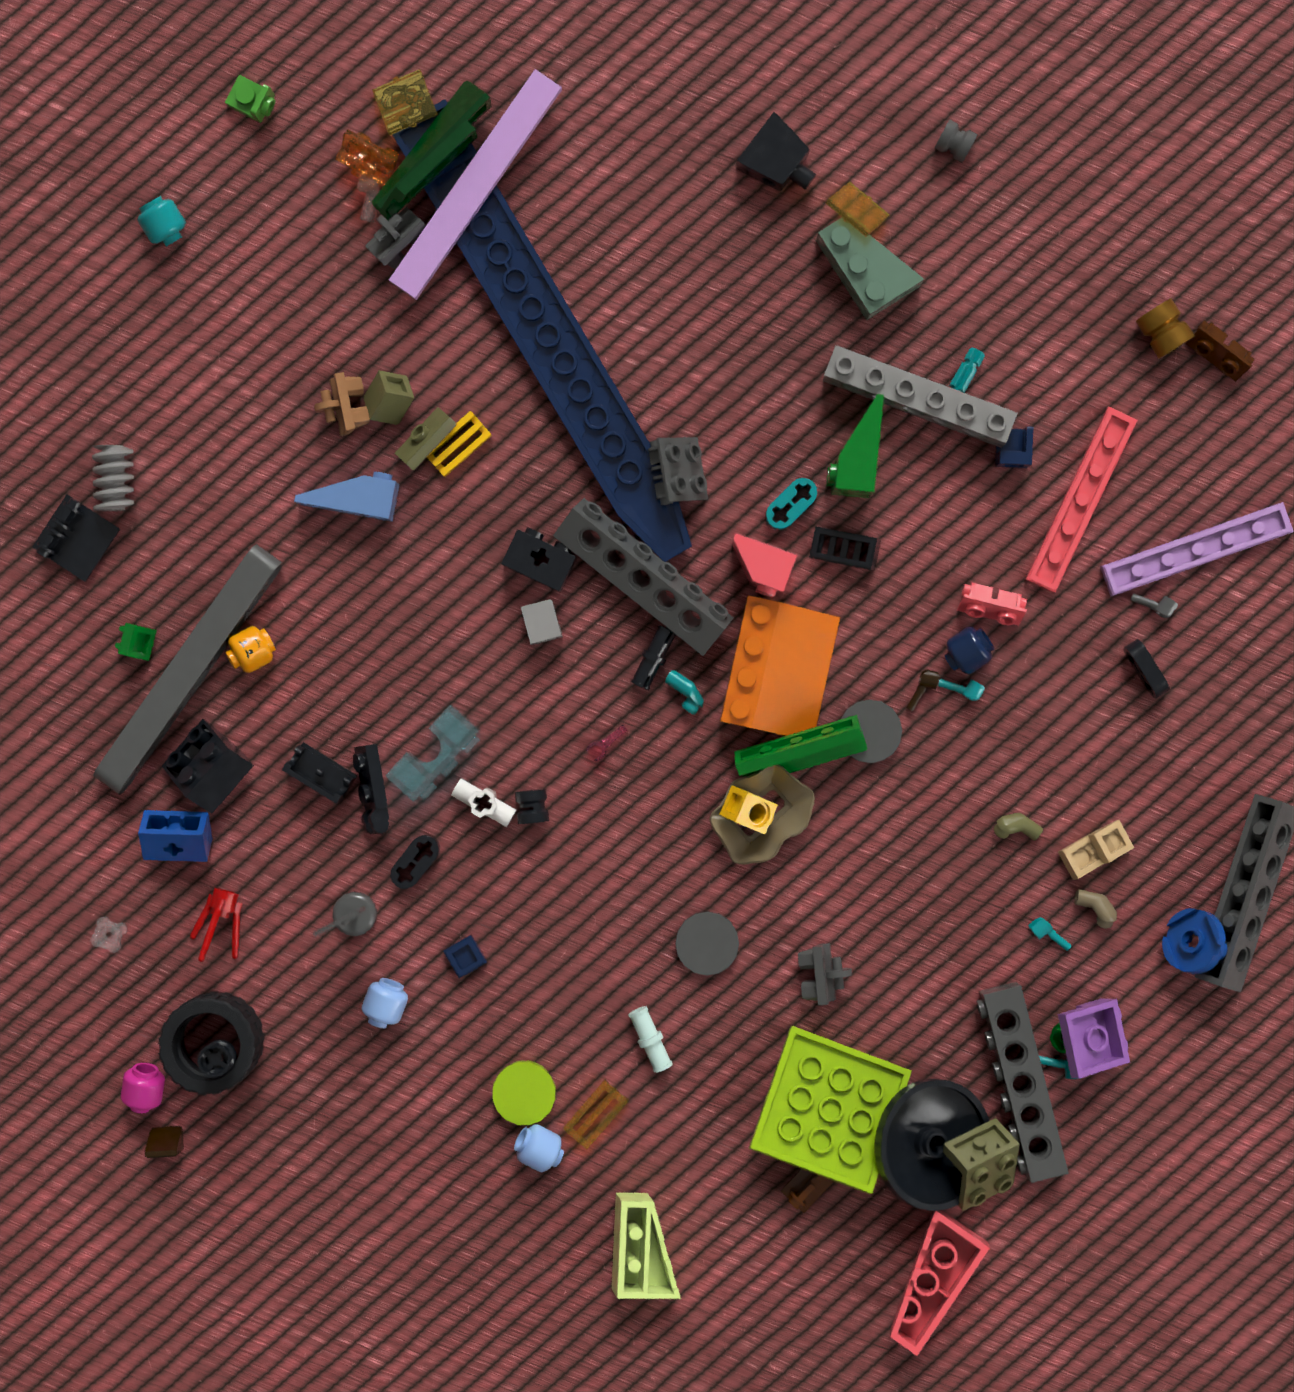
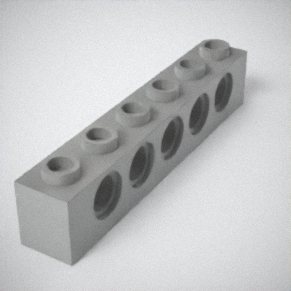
[823,345,1018,448]

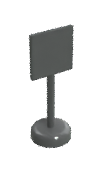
[313,892,377,937]

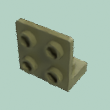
[943,1118,1020,1211]

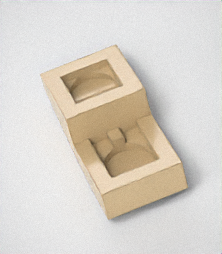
[1058,820,1134,880]

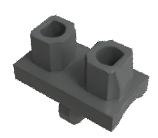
[365,206,426,269]
[798,943,852,1005]

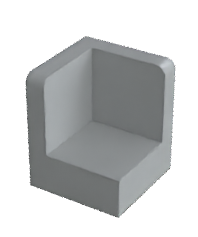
[521,599,563,645]

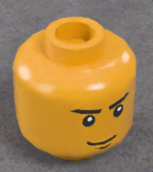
[225,626,276,673]

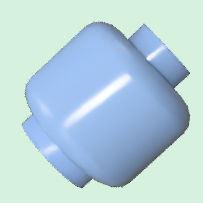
[361,978,408,1028]
[514,1124,564,1173]

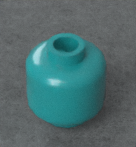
[137,196,186,247]

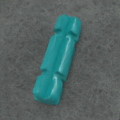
[949,347,985,393]

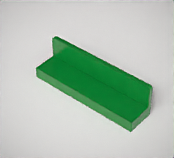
[734,715,867,777]

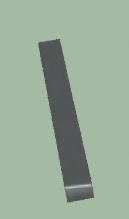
[93,544,283,795]

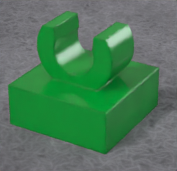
[115,623,157,661]

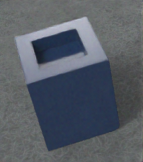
[995,426,1033,468]

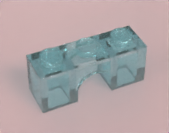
[385,705,481,802]

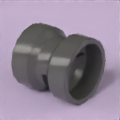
[935,119,978,163]

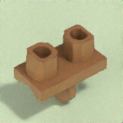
[314,372,370,436]

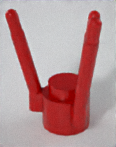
[190,888,243,962]

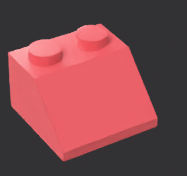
[732,533,797,599]

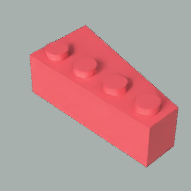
[890,1210,990,1356]

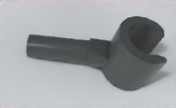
[1130,593,1178,618]

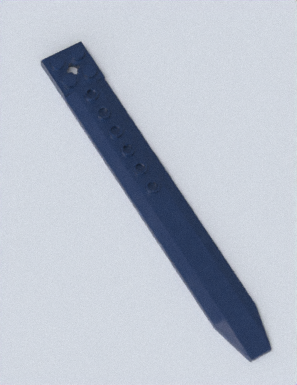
[390,99,692,562]

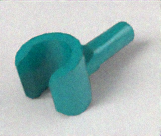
[938,679,985,701]
[1028,917,1071,951]
[1039,1056,1081,1079]

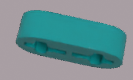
[765,478,817,530]

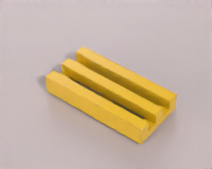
[427,411,492,477]

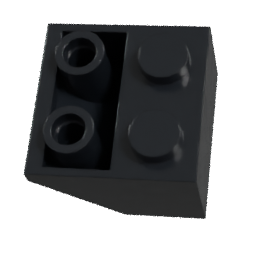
[162,718,254,814]

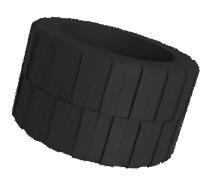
[158,991,264,1095]

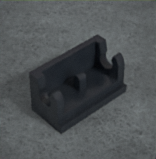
[282,742,358,804]

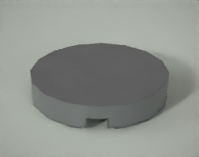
[840,699,902,763]
[675,911,739,976]

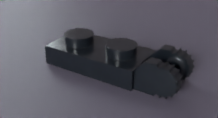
[353,744,390,834]

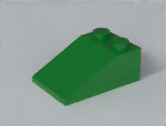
[826,394,884,498]

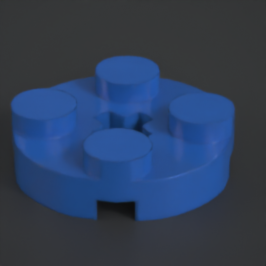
[1162,908,1228,974]

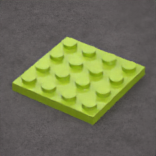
[749,1026,912,1194]

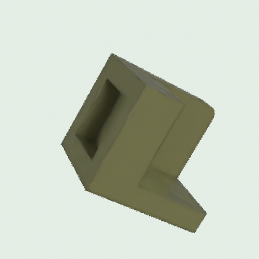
[364,370,414,425]

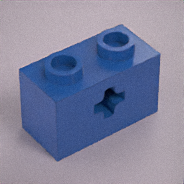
[138,810,213,862]

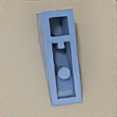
[294,472,400,522]

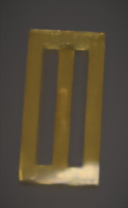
[563,1079,629,1149]

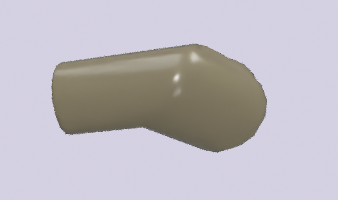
[1074,889,1117,929]

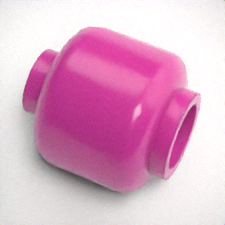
[121,1063,165,1113]

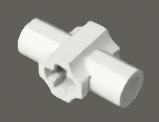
[451,778,516,827]

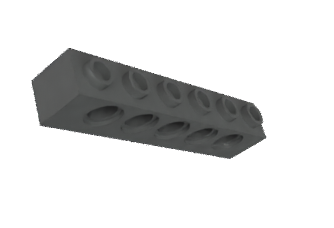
[553,498,734,656]
[1195,794,1294,992]
[976,982,1069,1183]

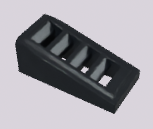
[809,526,881,571]

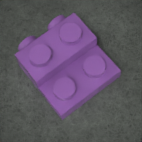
[1058,998,1130,1079]

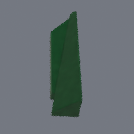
[372,81,492,221]

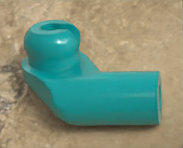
[665,670,704,715]

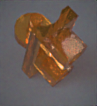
[335,129,399,186]

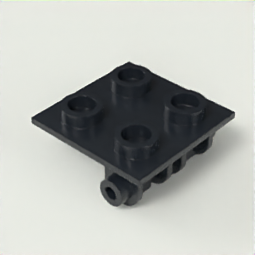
[32,494,120,582]

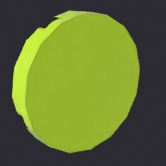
[492,1061,556,1125]

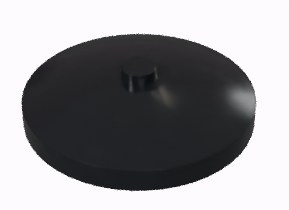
[875,1079,990,1211]

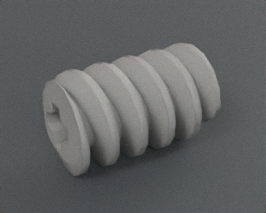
[92,445,134,511]

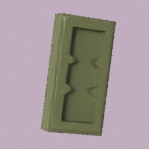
[395,407,456,470]

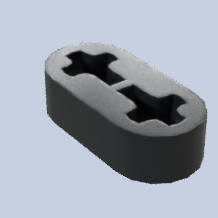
[1123,639,1170,699]
[390,834,440,889]

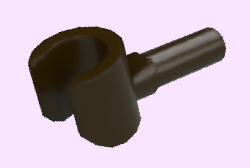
[907,670,940,711]

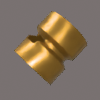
[1135,298,1195,359]

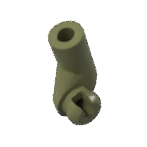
[994,813,1043,841]

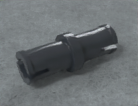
[631,624,676,691]

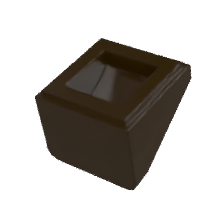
[145,1126,184,1158]

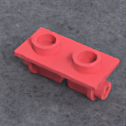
[957,582,1027,626]

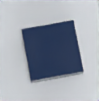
[443,934,487,978]

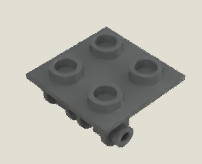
[648,437,708,506]

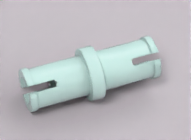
[628,1006,673,1073]

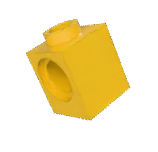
[719,785,778,834]

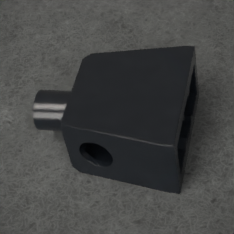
[736,112,817,191]

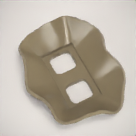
[710,765,815,865]

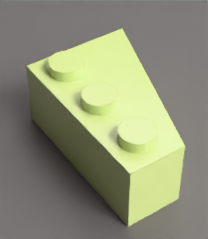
[612,1193,681,1299]

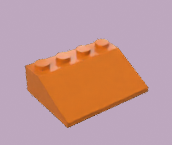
[720,595,840,736]

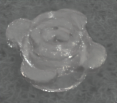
[91,916,127,953]

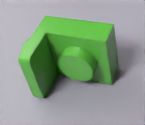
[225,75,276,123]

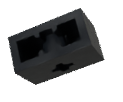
[501,527,577,593]

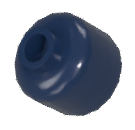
[944,627,994,674]

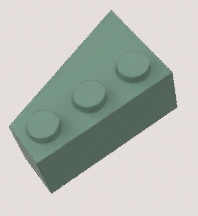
[815,215,924,320]

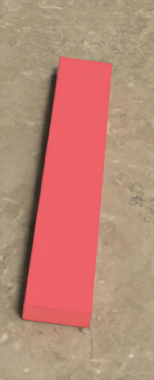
[1025,407,1138,593]

